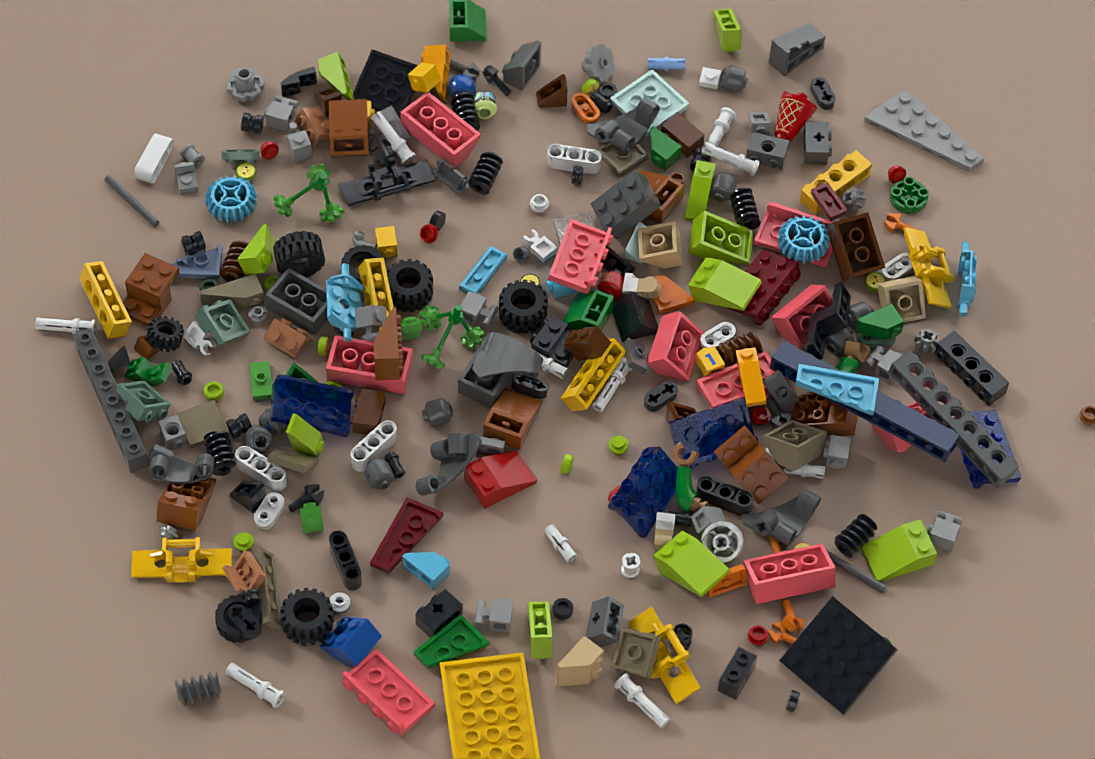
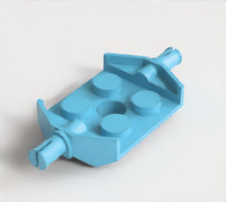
[956,242,977,317]
[326,264,365,342]

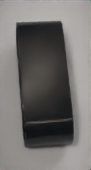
[696,476,753,516]
[329,530,362,591]

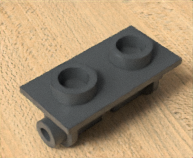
[369,127,396,166]
[431,158,470,194]

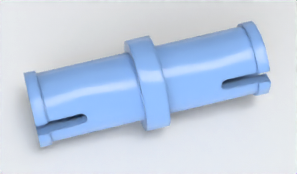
[648,56,685,71]

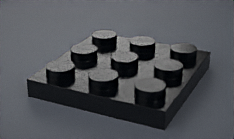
[353,49,418,119]

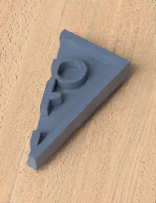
[172,244,223,279]

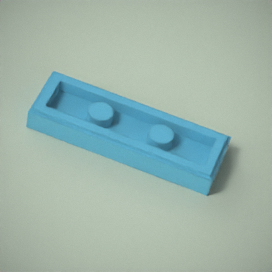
[459,246,507,294]

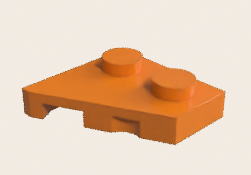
[651,275,694,315]

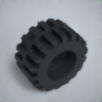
[273,231,325,277]
[387,259,433,312]
[499,279,548,333]
[280,588,334,646]

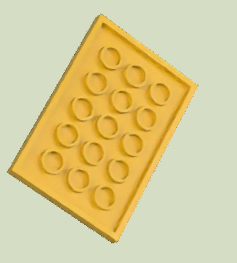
[440,652,540,759]

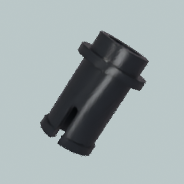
[590,91,613,113]
[171,360,192,385]
[384,452,406,479]
[668,511,693,529]

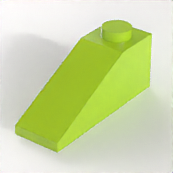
[713,8,741,53]
[317,51,354,100]
[685,160,716,220]
[237,224,275,275]
[286,413,325,457]
[528,601,552,659]

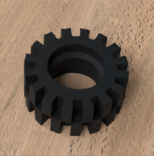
[146,316,184,352]

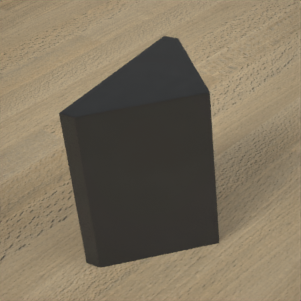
[612,293,659,342]

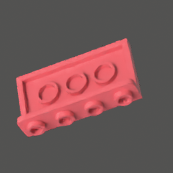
[754,202,835,268]
[548,219,614,294]
[696,351,788,418]
[342,649,435,736]

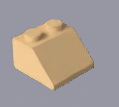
[638,221,683,269]
[877,276,926,322]
[556,636,604,686]

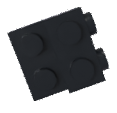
[530,315,574,367]

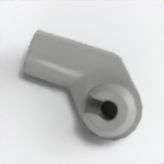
[352,230,377,249]

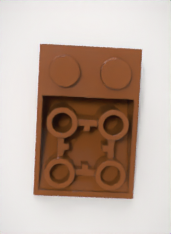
[329,99,370,158]
[636,170,684,224]
[374,307,403,381]
[483,388,543,450]
[791,392,858,436]
[156,478,217,531]

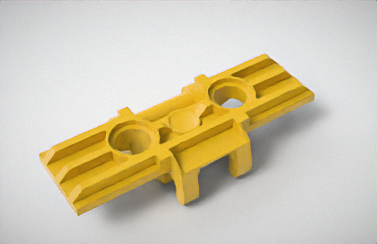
[903,227,955,309]
[131,537,232,583]
[628,606,701,704]

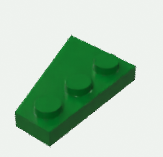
[414,614,489,669]

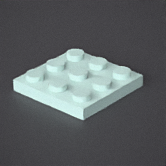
[610,70,690,137]

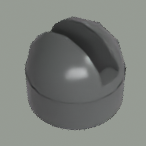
[513,246,530,263]

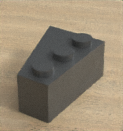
[769,23,826,76]

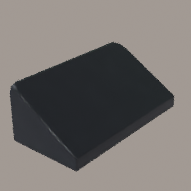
[600,245,636,278]

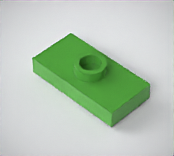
[249,361,273,400]

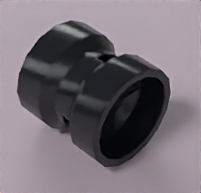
[241,113,264,134]
[690,148,712,172]
[181,231,206,255]
[226,413,252,439]
[671,623,693,651]

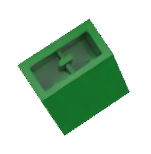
[449,0,487,42]
[563,289,614,331]

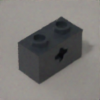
[415,589,463,638]
[718,646,757,700]

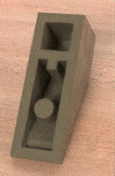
[200,274,265,309]

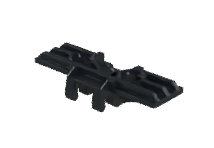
[340,157,435,206]

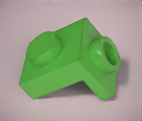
[401,317,423,341]
[300,502,324,533]

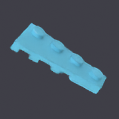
[795,364,879,416]

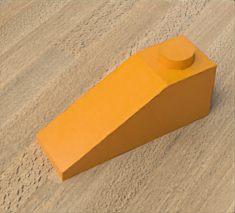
[421,44,451,102]
[736,347,767,407]

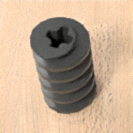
[175,671,221,706]

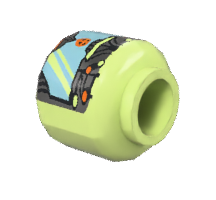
[473,91,497,119]

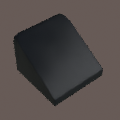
[108,345,130,369]

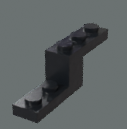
[805,282,851,360]

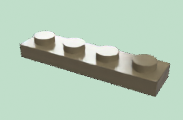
[254,547,282,630]

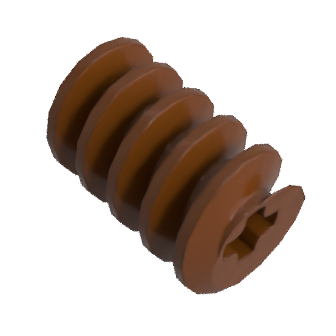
[220,241,249,282]
[718,332,763,367]

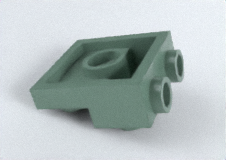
[195,299,251,346]
[115,381,171,422]

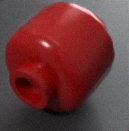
[597,271,624,300]

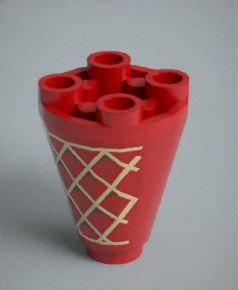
[775,91,817,142]

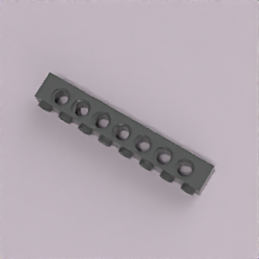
[73,328,149,473]
[888,350,1019,488]

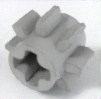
[843,187,866,212]
[914,328,939,353]

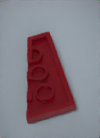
[370,497,444,574]

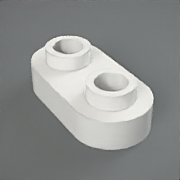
[881,253,913,281]
[700,322,736,350]
[254,492,285,530]

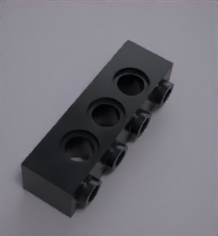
[935,330,1009,406]

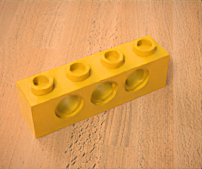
[800,150,872,215]
[358,258,393,332]
[79,261,132,339]
[560,338,627,412]

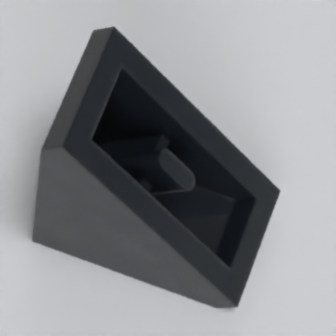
[229,481,266,513]

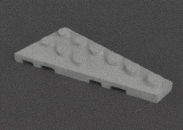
[864,89,984,172]

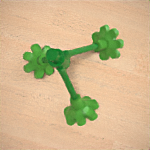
[273,164,345,222]
[419,305,485,369]

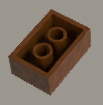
[826,212,886,281]

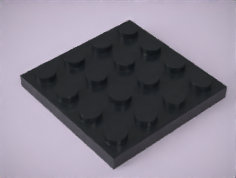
[779,596,898,715]

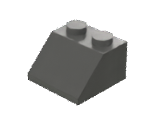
[502,41,541,91]

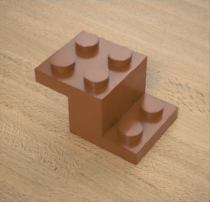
[123,253,180,327]
[714,426,789,504]

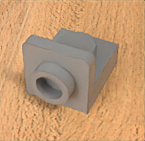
[749,112,770,136]
[175,162,199,194]

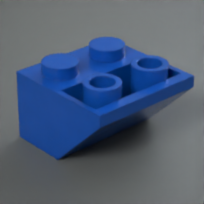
[319,616,382,667]

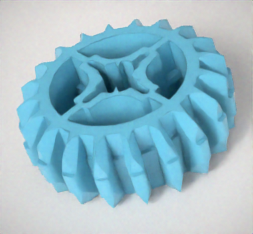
[205,175,257,224]
[777,215,830,264]

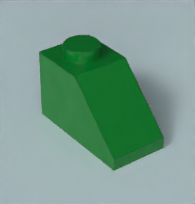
[649,126,681,171]
[856,304,904,340]

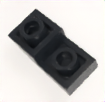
[281,66,317,97]

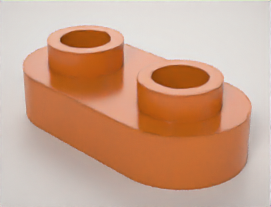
[571,92,600,124]

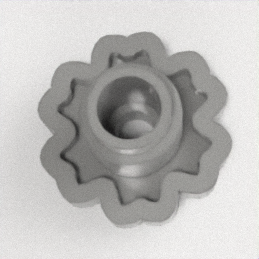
[581,44,615,82]
[226,67,265,102]

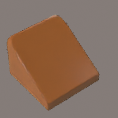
[134,335,160,359]

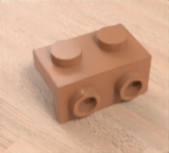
[295,108,329,147]
[263,318,312,358]
[223,551,266,594]

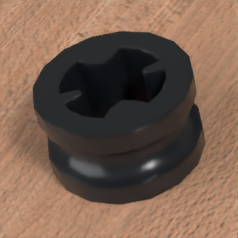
[572,167,583,185]
[241,589,262,608]

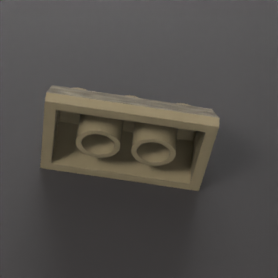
[763,420,827,471]

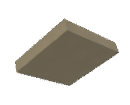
[596,142,649,177]
[176,400,228,449]
[267,446,318,473]
[611,627,661,678]

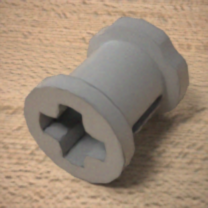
[180,143,205,168]

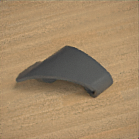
[587,97,660,152]
[472,332,543,379]
[415,433,482,496]
[148,444,215,484]
[741,488,821,546]

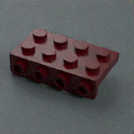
[722,249,801,326]

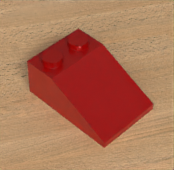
[464,450,537,509]

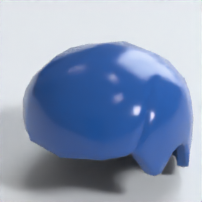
[447,74,477,98]

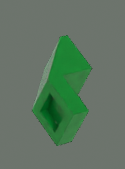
[124,357,173,386]

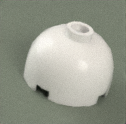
[702,521,744,563]

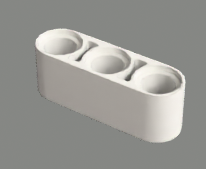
[134,133,174,184]
[547,144,602,174]
[350,420,397,472]
[235,446,287,492]

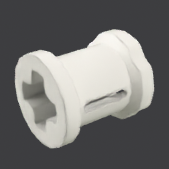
[621,553,640,579]

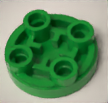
[890,176,929,214]

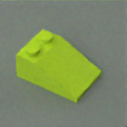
[688,211,754,265]
[688,257,762,311]
[861,519,937,582]
[653,531,730,597]

